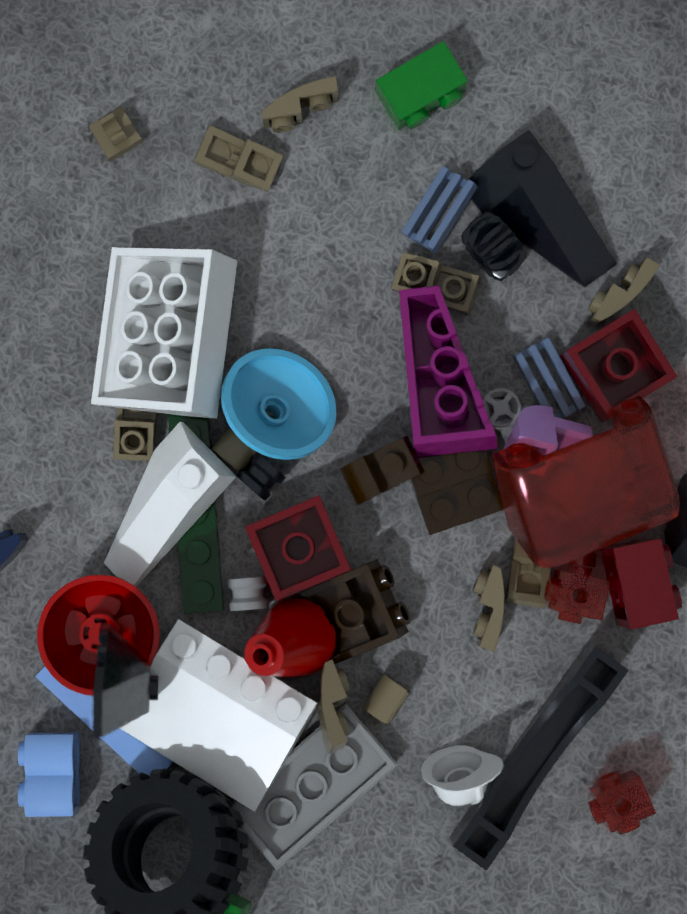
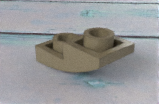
[262,76,338,133]
[391,252,481,316]
[587,257,660,326]
[113,408,157,461]
[472,565,504,652]
[318,660,350,754]

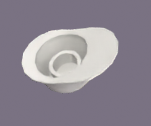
[421,745,504,806]

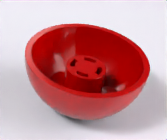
[37,575,160,696]

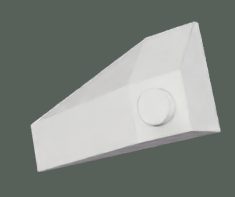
[104,421,236,587]

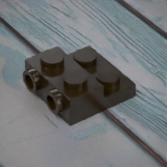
[410,448,504,535]
[299,559,410,664]

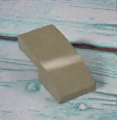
[193,125,284,192]
[505,519,557,609]

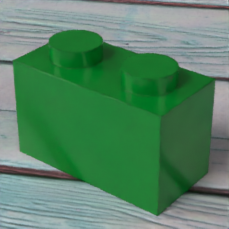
[375,41,468,130]

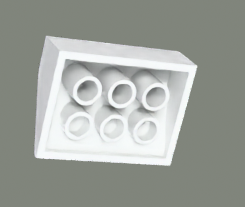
[91,247,237,419]
[120,619,318,812]

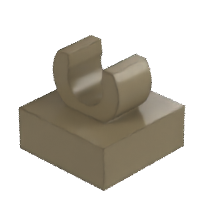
[88,106,143,162]

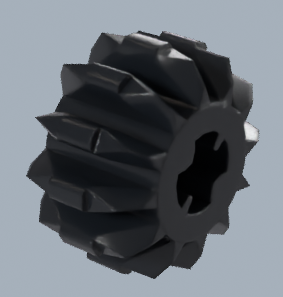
[461,212,527,281]

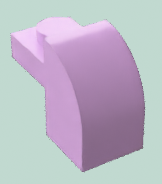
[504,405,593,476]

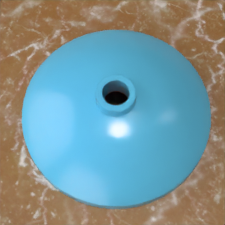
[221,348,337,460]

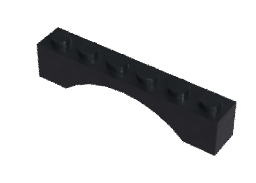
[450,643,629,871]

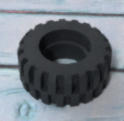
[83,769,249,914]

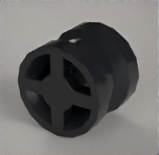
[236,452,286,501]

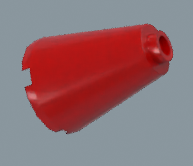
[244,598,336,678]

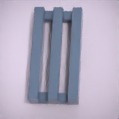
[401,166,478,254]
[513,337,585,419]

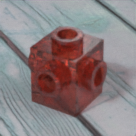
[544,564,610,624]
[587,770,656,834]

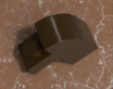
[340,436,425,505]

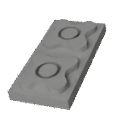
[232,702,398,871]

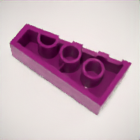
[399,286,497,457]

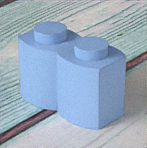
[18,732,80,817]

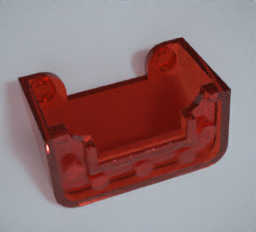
[492,396,681,568]

